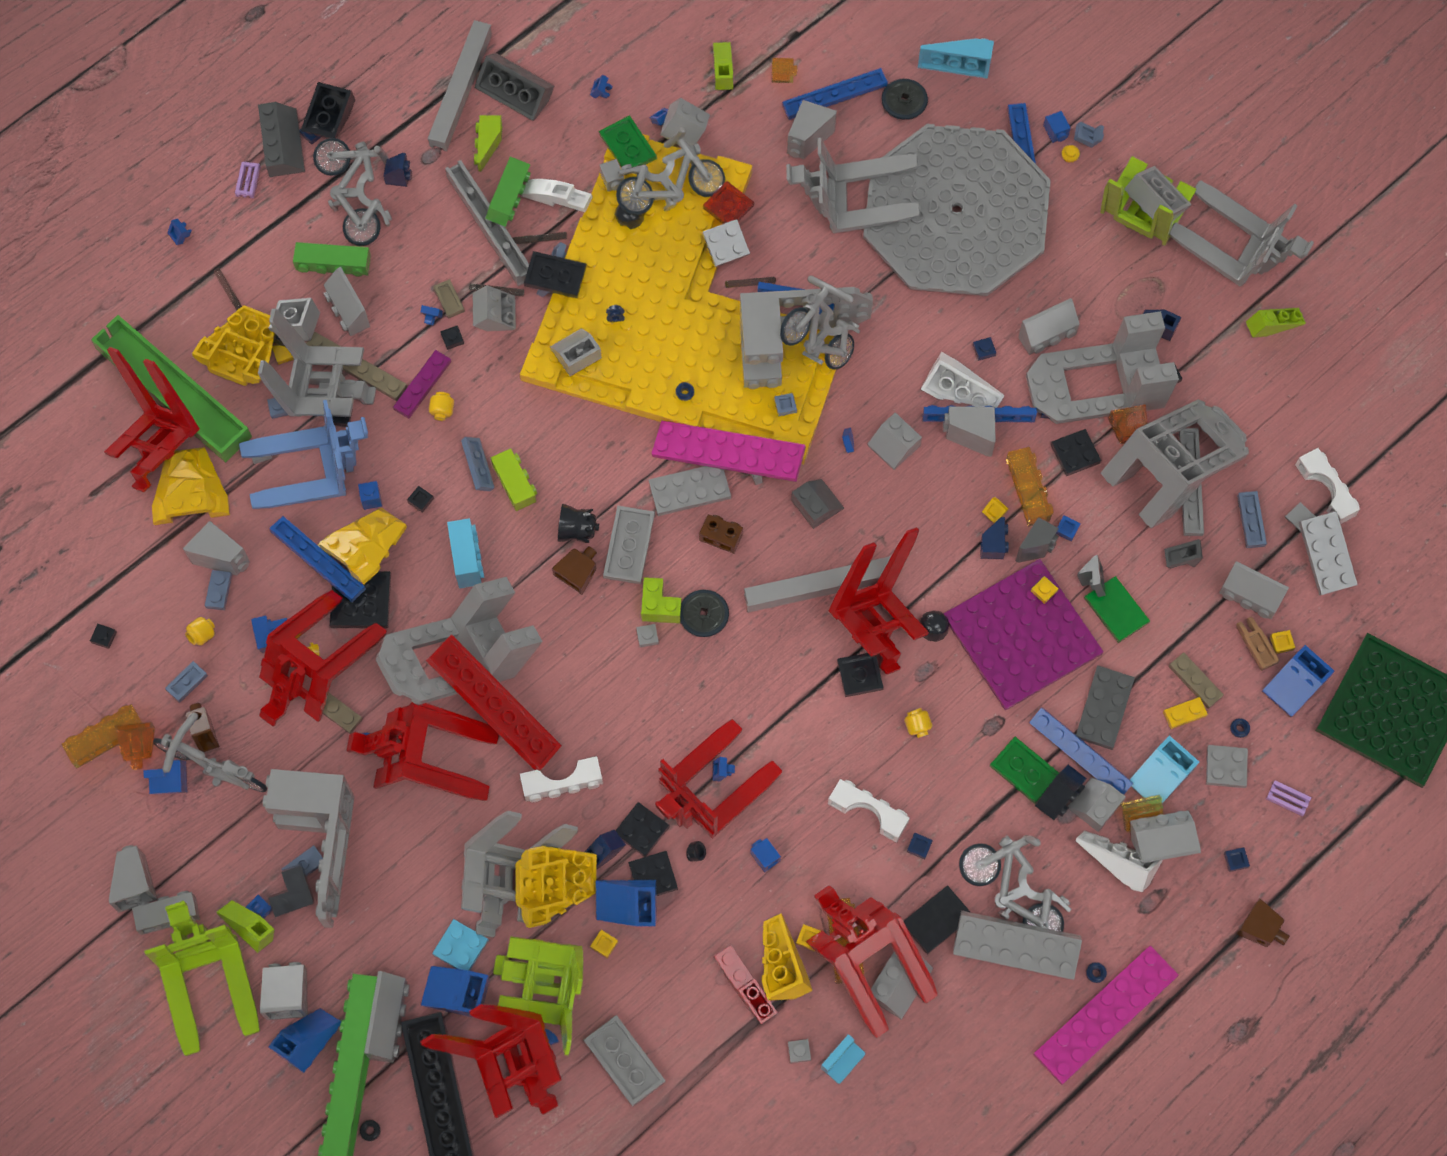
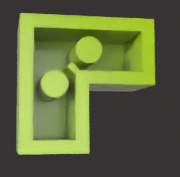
[641,577,681,624]

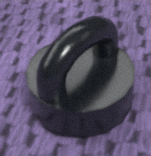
[686,841,706,862]

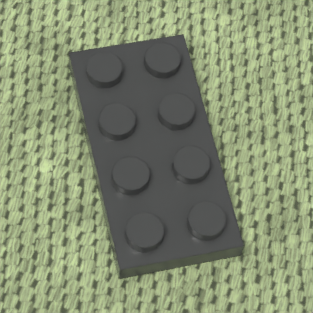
[1076,665,1135,750]

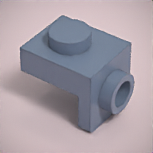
[1074,122,1104,148]

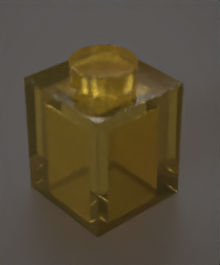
[772,58,797,83]

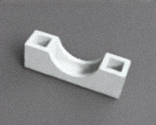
[1295,448,1360,524]
[520,756,603,802]
[828,779,910,843]

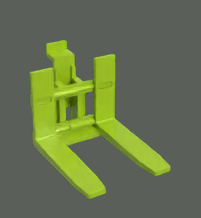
[1100,156,1197,246]
[144,901,260,1056]
[493,936,583,1056]

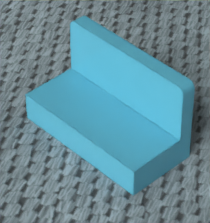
[821,1034,865,1084]

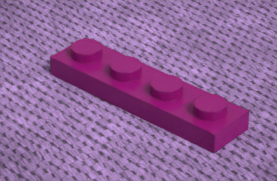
[393,350,451,419]

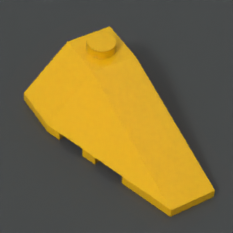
[762,914,813,1000]

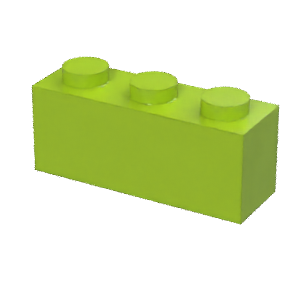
[490,448,538,511]

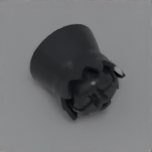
[558,504,600,543]

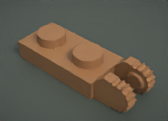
[1236,617,1279,671]

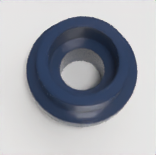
[676,382,694,401]
[1230,718,1250,738]
[1086,962,1107,983]

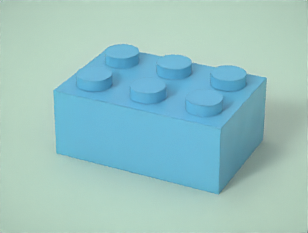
[447,518,485,589]

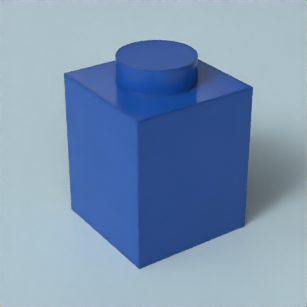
[1043,111,1071,143]
[358,481,383,510]
[750,838,781,873]

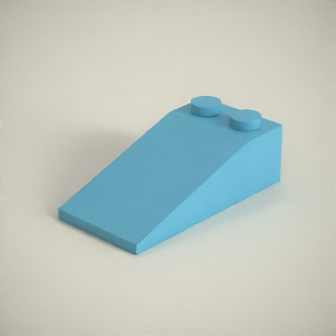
[918,38,994,78]

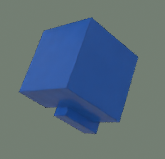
[251,615,288,653]
[144,760,188,795]

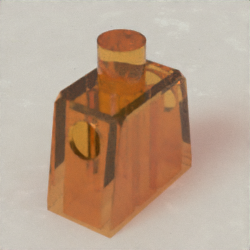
[1108,405,1148,444]
[114,722,155,770]

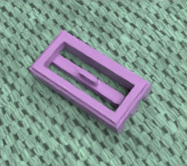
[235,162,260,198]
[1266,780,1311,816]

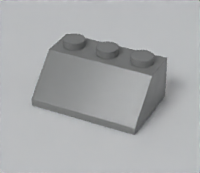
[1124,166,1192,221]
[323,267,370,336]
[1018,298,1080,355]
[1219,561,1289,619]
[1130,810,1201,863]
[871,952,933,1020]

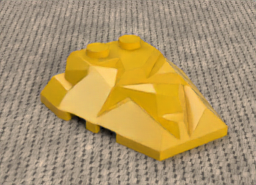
[192,305,275,386]
[152,447,230,525]
[317,507,407,585]
[515,846,597,928]

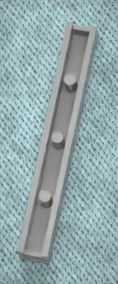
[428,20,492,151]
[445,160,529,286]
[744,556,891,613]

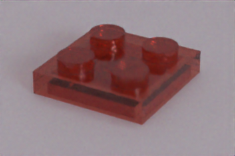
[703,181,754,224]

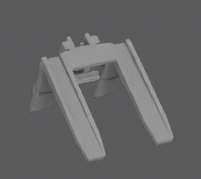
[786,138,920,233]
[1170,181,1314,287]
[258,309,376,417]
[461,811,578,938]

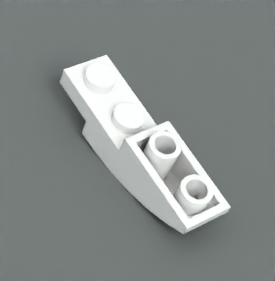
[521,179,592,212]

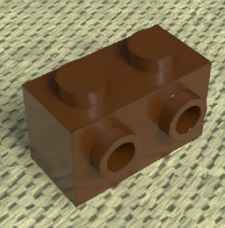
[699,514,743,554]

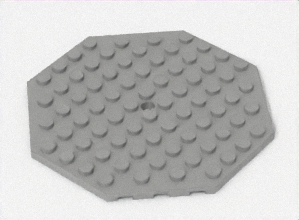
[863,124,1051,296]

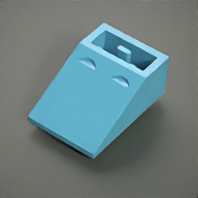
[1130,735,1199,809]

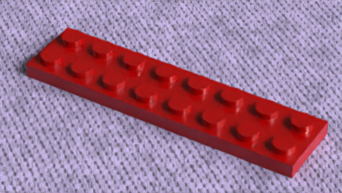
[426,634,562,771]

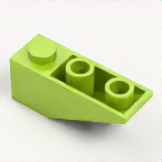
[713,42,733,90]
[474,115,502,172]
[1246,308,1306,338]
[217,900,274,953]

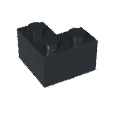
[1035,764,1087,820]
[269,863,315,917]

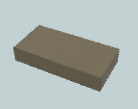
[433,279,465,319]

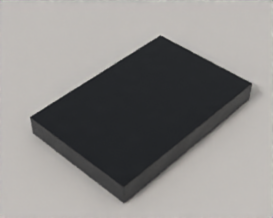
[524,251,587,298]
[904,885,970,955]

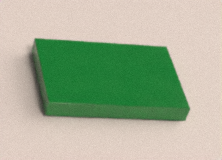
[599,115,657,175]
[1084,576,1150,643]
[990,736,1059,804]

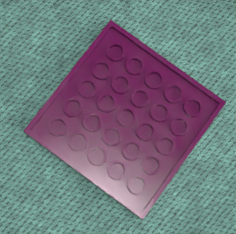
[943,559,1104,711]

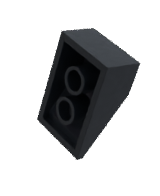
[301,82,356,138]

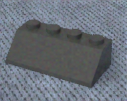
[474,53,555,121]
[258,102,305,178]

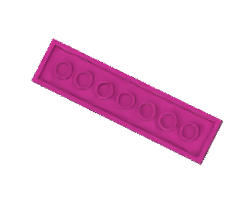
[651,420,806,482]
[1033,945,1179,1085]

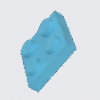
[432,919,489,971]

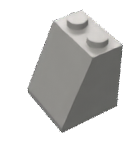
[787,100,837,159]
[943,406,996,457]
[183,521,250,576]
[109,845,157,913]
[260,962,308,1020]

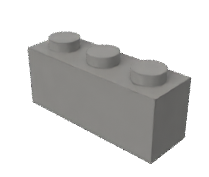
[132,891,200,935]

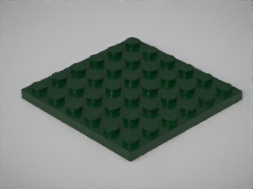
[1315,633,1447,788]

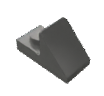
[1164,539,1203,569]
[1077,555,1106,597]

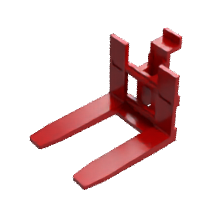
[104,347,200,492]
[828,527,929,675]
[259,590,387,726]
[346,702,499,801]
[655,719,782,839]
[806,885,938,1038]
[421,1004,562,1118]

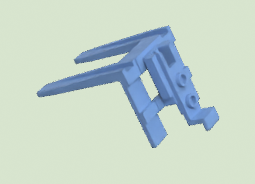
[239,400,368,509]

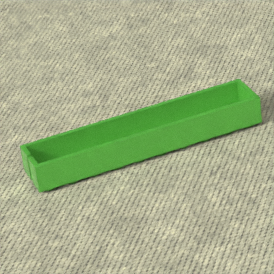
[91,315,252,463]
[318,974,377,1156]

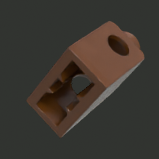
[552,546,597,595]
[186,703,220,752]
[1237,898,1290,947]

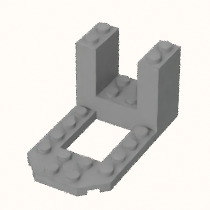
[740,287,873,389]
[1026,312,1179,424]
[1101,400,1249,528]
[375,577,543,705]
[263,769,355,928]

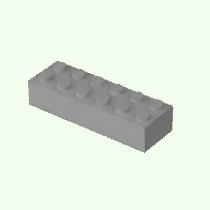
[953,911,1082,980]

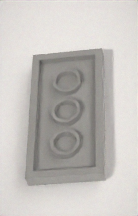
[649,466,731,516]
[603,505,655,584]
[1299,511,1358,595]
[584,1015,666,1107]

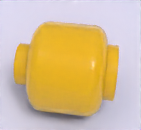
[429,392,454,421]
[185,617,215,646]
[904,708,932,738]

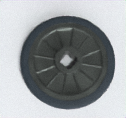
[881,79,928,120]
[680,589,729,637]

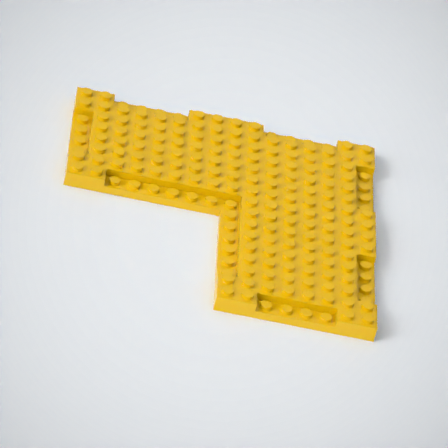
[520,134,841,465]

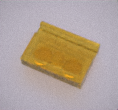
[1121,795,1164,832]

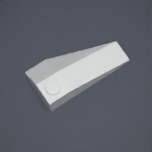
[921,352,1004,408]
[1076,831,1162,892]

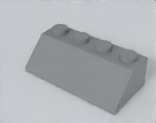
[364,971,410,1063]

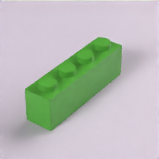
[485,156,531,227]
[293,242,371,276]

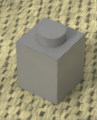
[600,159,625,191]

